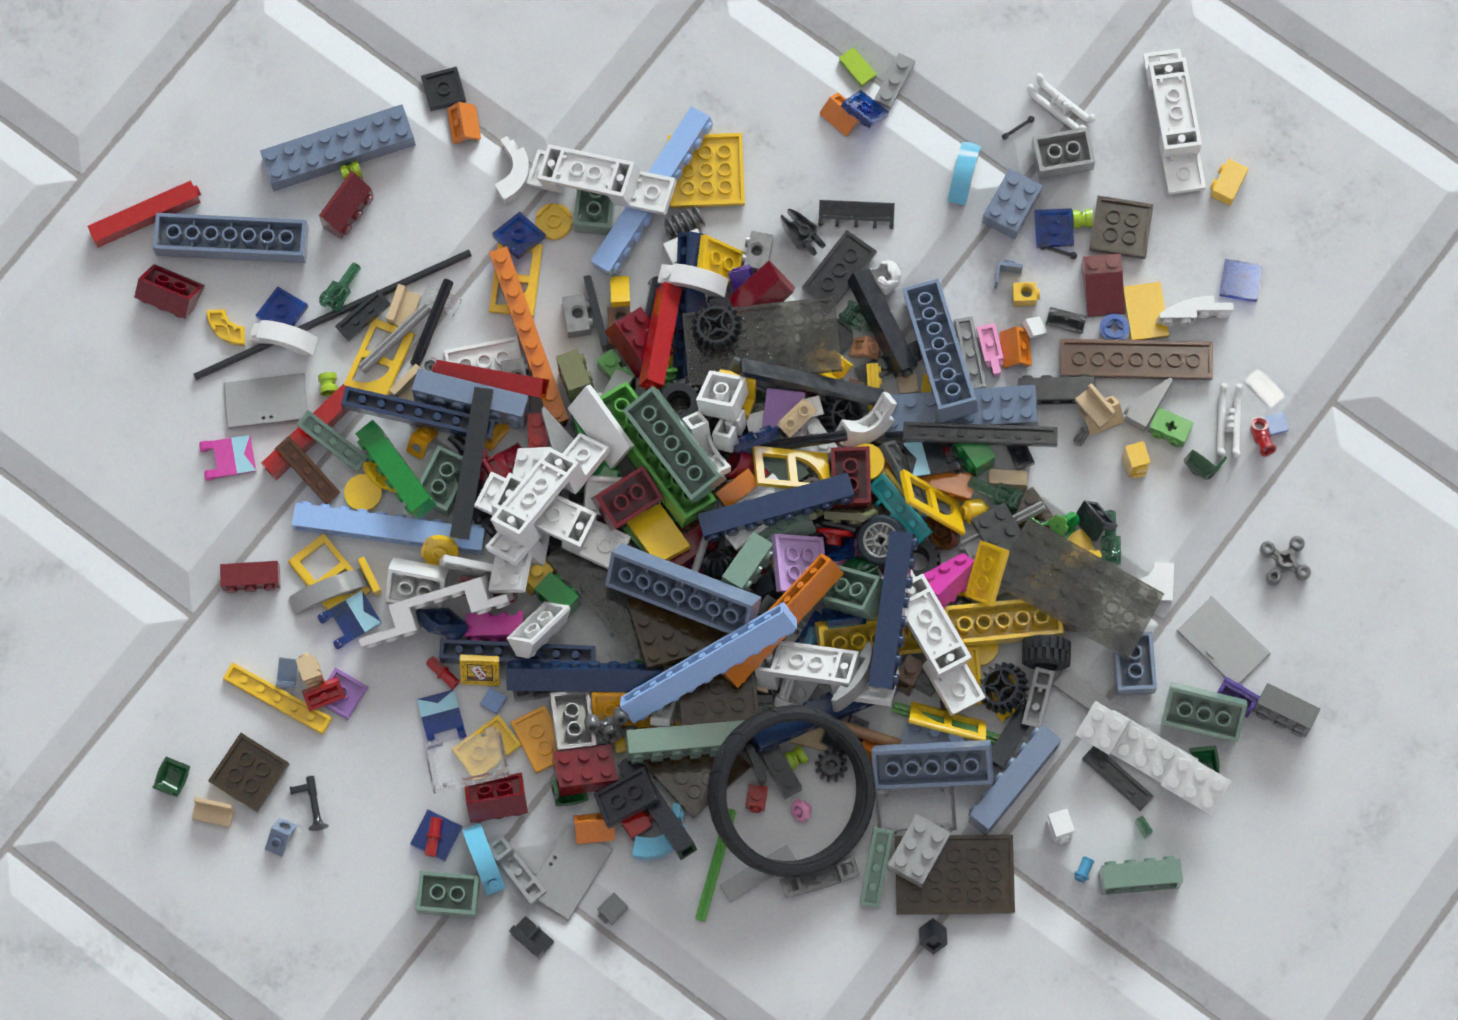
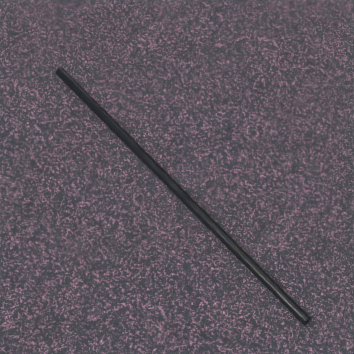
[193,249,472,380]

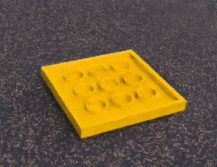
[667,133,745,208]

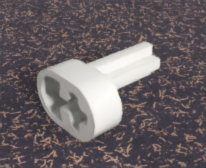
[772,678,800,707]

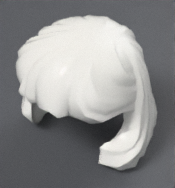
[870,261,901,296]

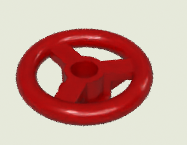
[816,527,854,546]

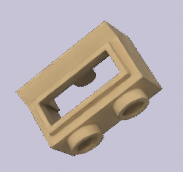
[776,398,818,438]
[296,653,325,688]

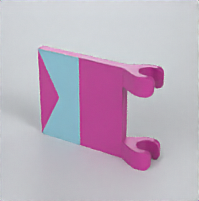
[199,435,256,481]

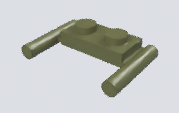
[809,509,876,524]

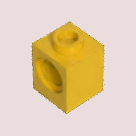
[1012,282,1040,307]

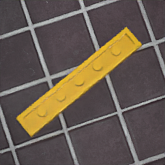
[222,662,333,735]

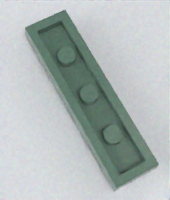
[296,410,368,472]
[859,827,893,908]

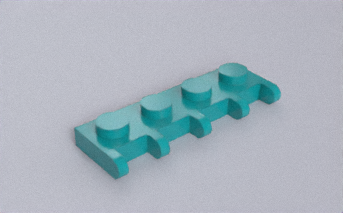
[871,474,933,545]

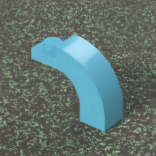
[947,142,981,205]
[632,803,686,860]
[462,823,505,896]

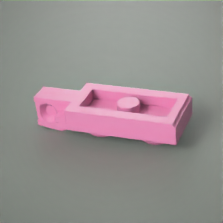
[976,323,1003,377]

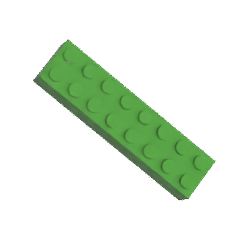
[600,381,716,528]

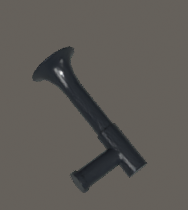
[290,776,329,831]

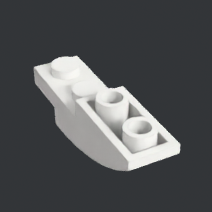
[1156,296,1234,326]

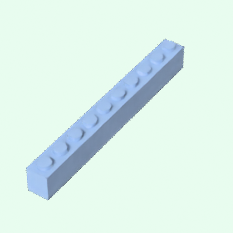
[591,106,713,277]
[292,501,486,555]
[620,602,797,724]

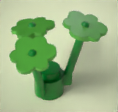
[1027,511,1080,555]

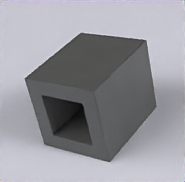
[597,893,628,925]

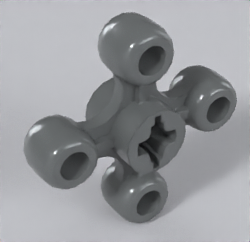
[1260,536,1311,586]
[584,706,637,746]

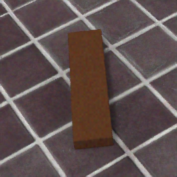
[274,436,340,504]

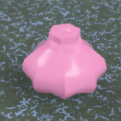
[791,799,812,823]

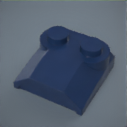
[416,608,469,640]

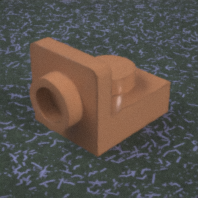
[849,336,880,360]

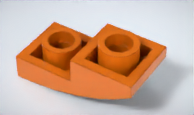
[715,469,757,506]

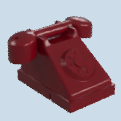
[479,442,522,489]

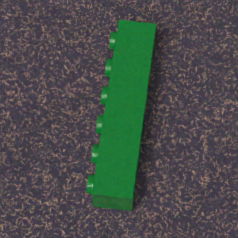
[355,419,437,519]

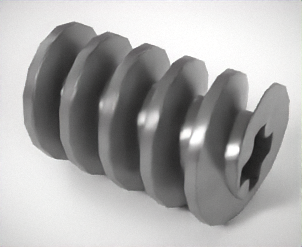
[664,206,706,240]

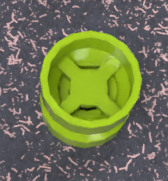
[339,160,363,180]
[1072,209,1093,229]
[318,372,338,396]
[783,745,809,770]

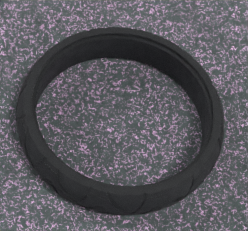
[707,705,875,877]

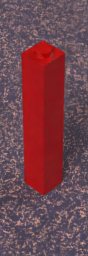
[87,180,201,248]
[638,281,682,391]
[432,360,549,398]
[261,384,351,481]

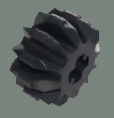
[702,550,734,579]
[815,749,848,783]

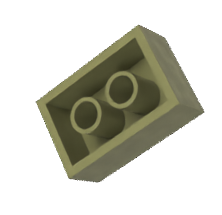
[556,349,594,404]

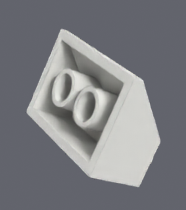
[385,557,450,609]
[507,602,571,658]

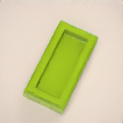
[839,47,876,87]

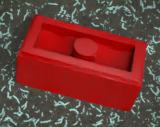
[302,677,346,712]

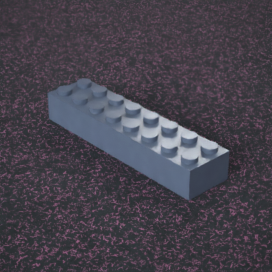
[260,104,416,191]
[153,213,309,263]
[902,279,978,422]
[884,385,1038,438]
[605,543,761,633]

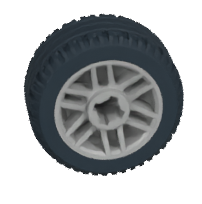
[856,515,907,567]

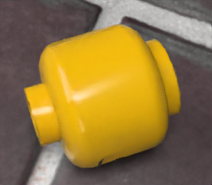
[960,498,990,524]

